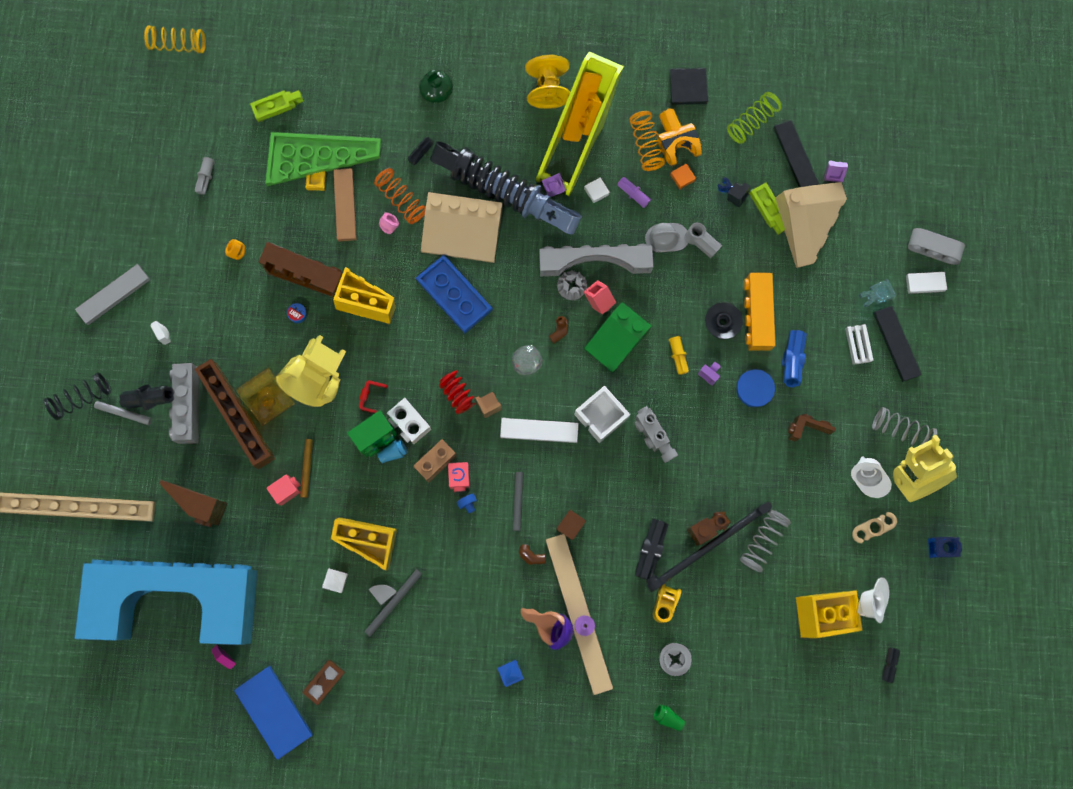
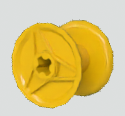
[525,55,570,109]

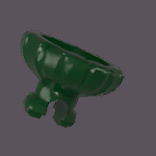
[419,70,453,103]

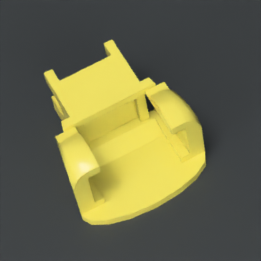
[276,335,346,407]
[893,435,957,502]

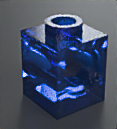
[928,537,962,558]

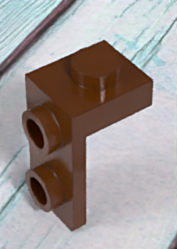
[787,414,836,442]

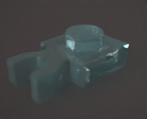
[859,279,896,307]

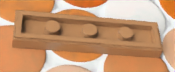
[334,169,357,242]

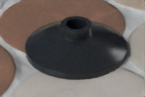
[705,302,743,339]

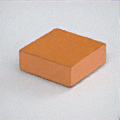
[670,164,696,189]

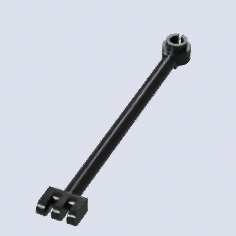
[646,502,772,592]

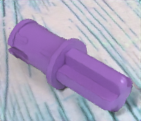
[617,177,651,208]

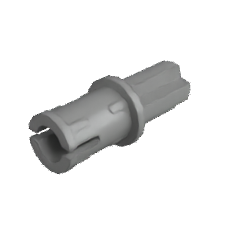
[195,157,215,195]

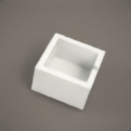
[574,386,630,443]

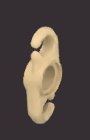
[852,512,897,543]

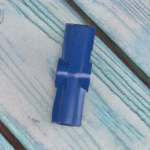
[782,330,807,388]

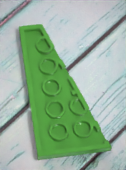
[265,132,382,186]

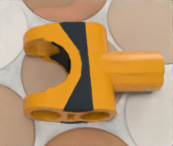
[657,109,702,166]

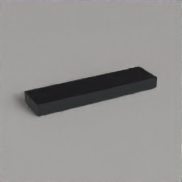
[773,120,819,187]
[873,306,922,382]

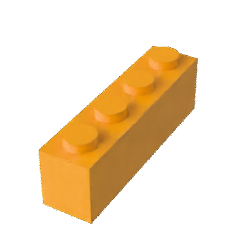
[743,273,775,351]

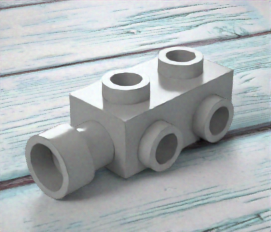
[634,406,678,463]

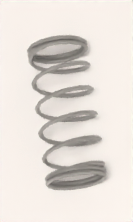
[872,407,938,446]
[740,510,791,572]

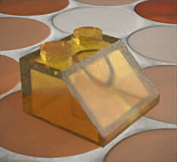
[236,367,295,426]

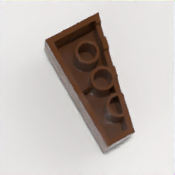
[259,241,342,297]

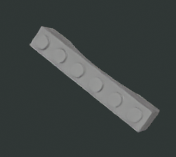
[539,244,653,276]

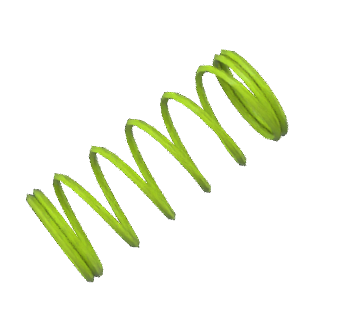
[727,92,781,144]

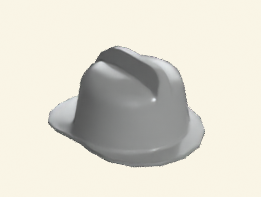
[645,223,688,252]

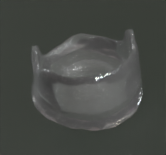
[512,345,543,378]

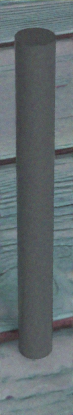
[364,569,422,637]

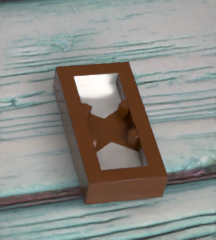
[302,660,346,706]

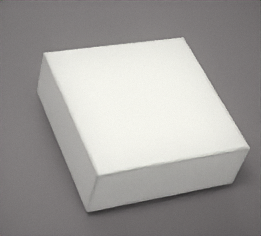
[584,177,610,203]

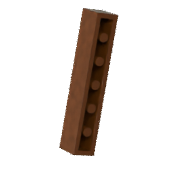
[195,359,275,469]

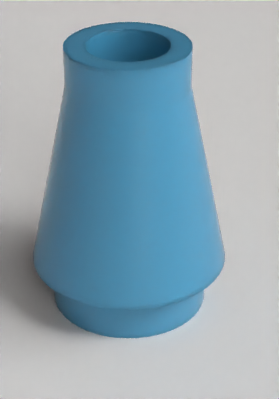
[377,440,408,464]

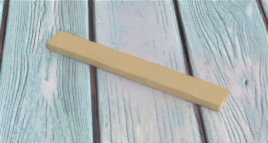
[0,493,156,522]
[546,534,613,695]

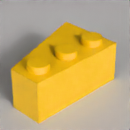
[333,267,396,324]
[331,518,397,571]

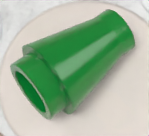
[653,704,685,731]

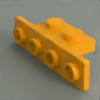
[562,72,602,142]

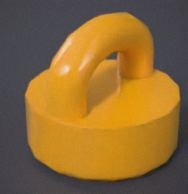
[225,239,246,260]

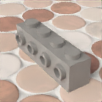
[169,363,199,444]

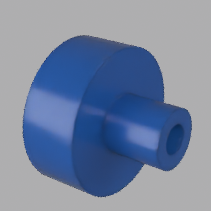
[456,493,477,513]

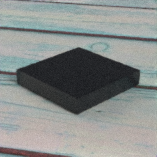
[669,68,708,105]

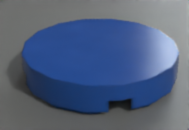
[736,369,775,407]

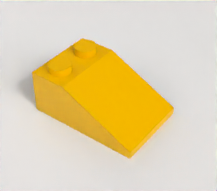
[796,591,862,638]

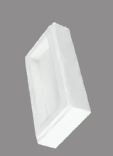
[906,272,947,294]

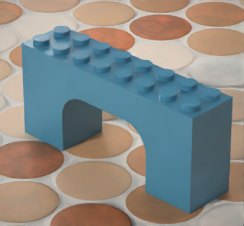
[75,560,257,645]

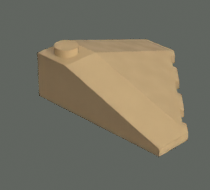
[775,182,847,268]

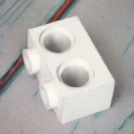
[387,398,431,444]

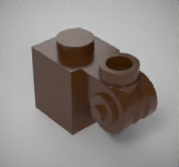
[687,511,731,546]

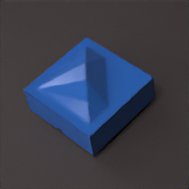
[498,660,524,687]

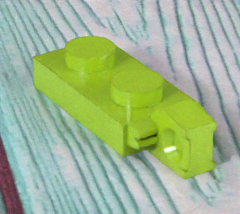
[250,90,304,122]
[749,183,785,234]

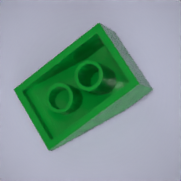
[584,302,651,373]

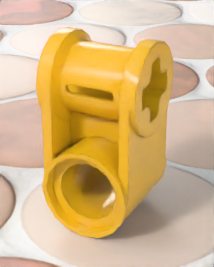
[653,583,681,623]

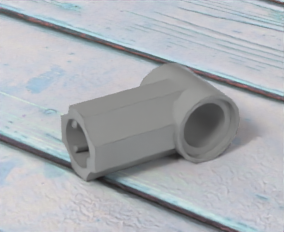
[685,223,722,258]

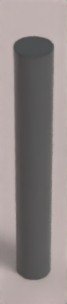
[513,472,523,531]

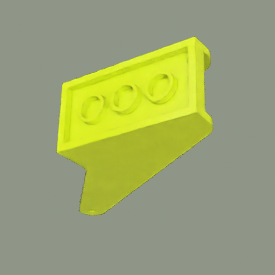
[536,52,624,196]

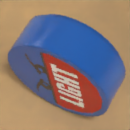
[287,303,307,323]

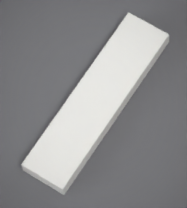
[500,418,578,443]

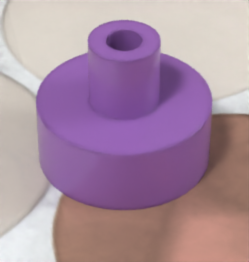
[574,616,595,636]

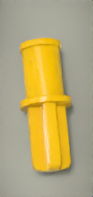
[669,336,689,375]

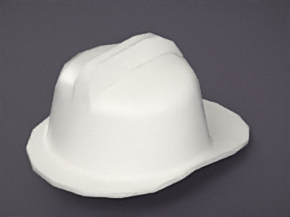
[851,456,892,498]
[858,578,889,623]

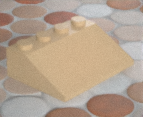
[421,192,503,263]

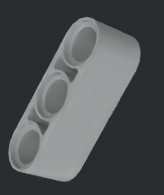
[908,228,965,265]

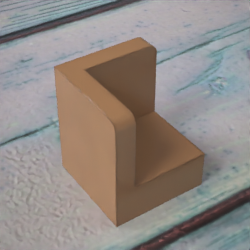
[475,392,502,418]

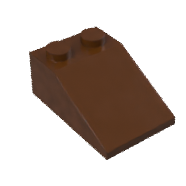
[159,480,228,527]

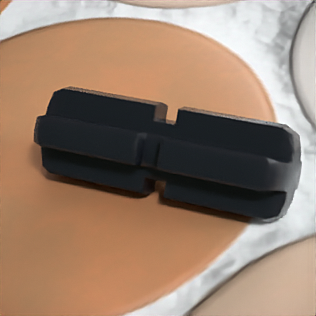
[408,137,433,165]
[882,648,900,683]

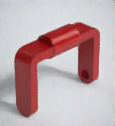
[359,380,388,414]

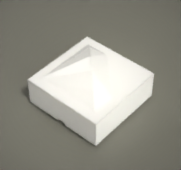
[150,321,171,345]
[322,568,348,593]

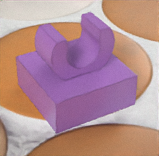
[824,161,848,182]
[542,173,567,197]
[698,362,721,386]

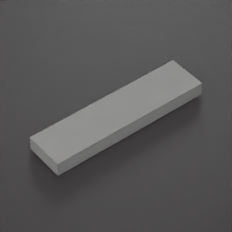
[75,264,150,325]

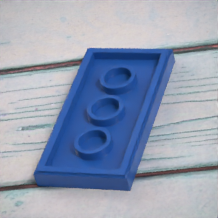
[416,255,493,334]
[234,666,313,760]

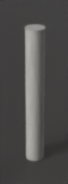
[94,401,152,425]

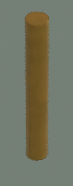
[300,439,313,498]

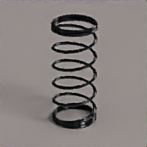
[44,373,111,420]

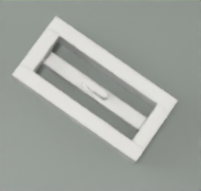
[845,324,873,365]

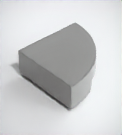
[369,585,397,605]

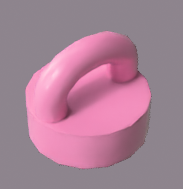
[379,213,399,234]

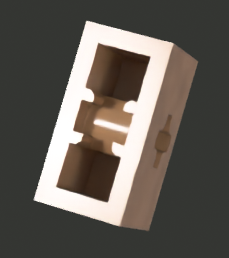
[414,439,457,483]

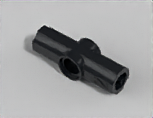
[119,384,175,410]
[635,519,669,580]

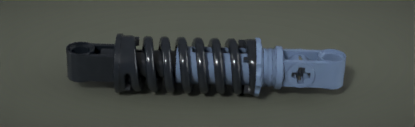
[430,141,582,234]

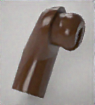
[548,316,568,344]
[519,544,546,564]

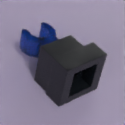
[717,177,750,208]

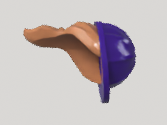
[521,608,574,650]

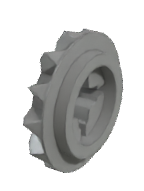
[557,270,587,300]
[659,643,692,676]

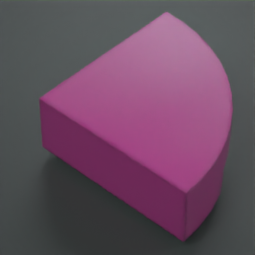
[212,645,236,669]

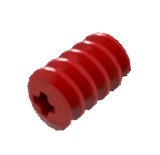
[439,370,476,414]

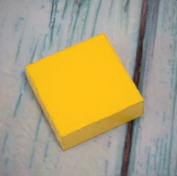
[306,171,326,191]

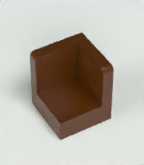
[556,510,586,540]

